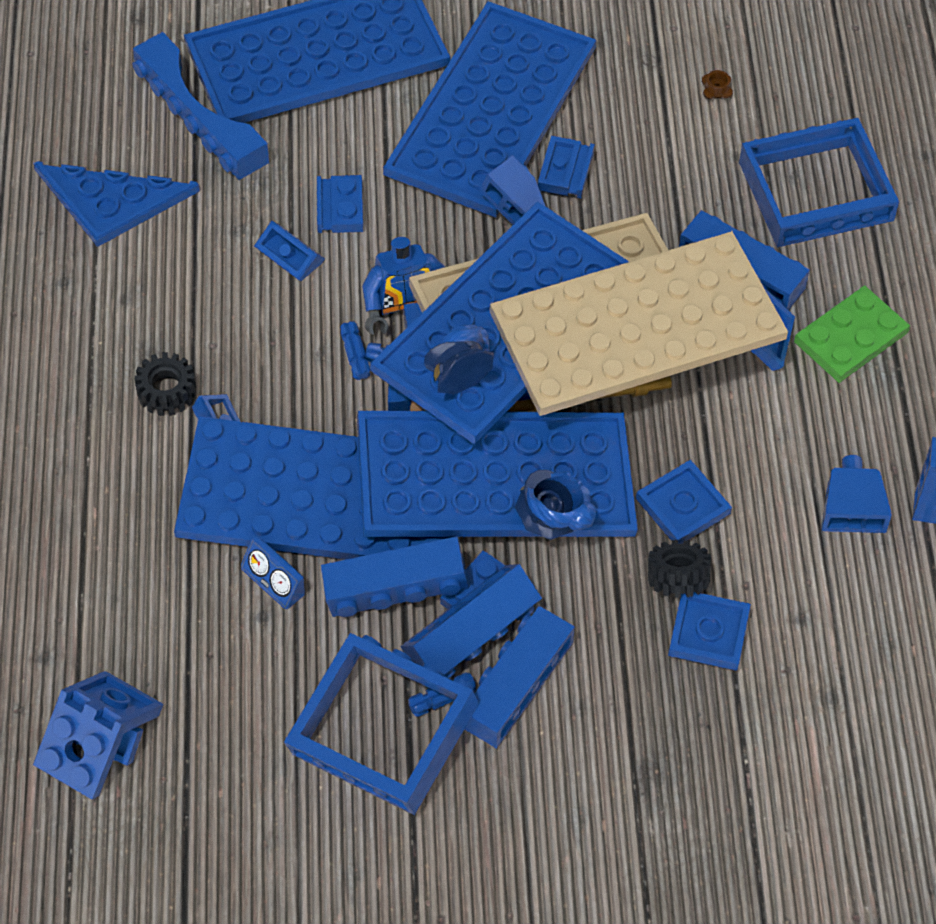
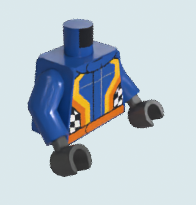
[362,237,445,335]

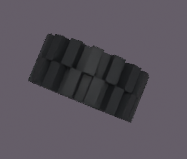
[134,352,196,416]
[648,540,711,598]

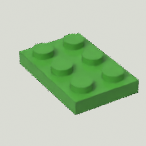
[794,285,910,383]

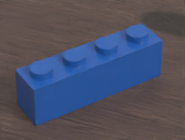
[679,210,810,310]
[321,536,469,617]
[400,564,542,678]
[465,606,575,749]

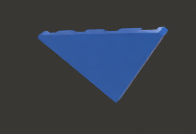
[33,161,200,247]

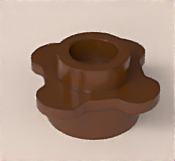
[701,70,733,99]

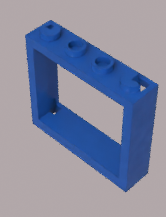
[739,118,899,248]
[284,633,479,815]

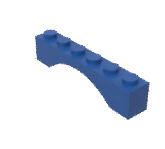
[132,32,269,180]

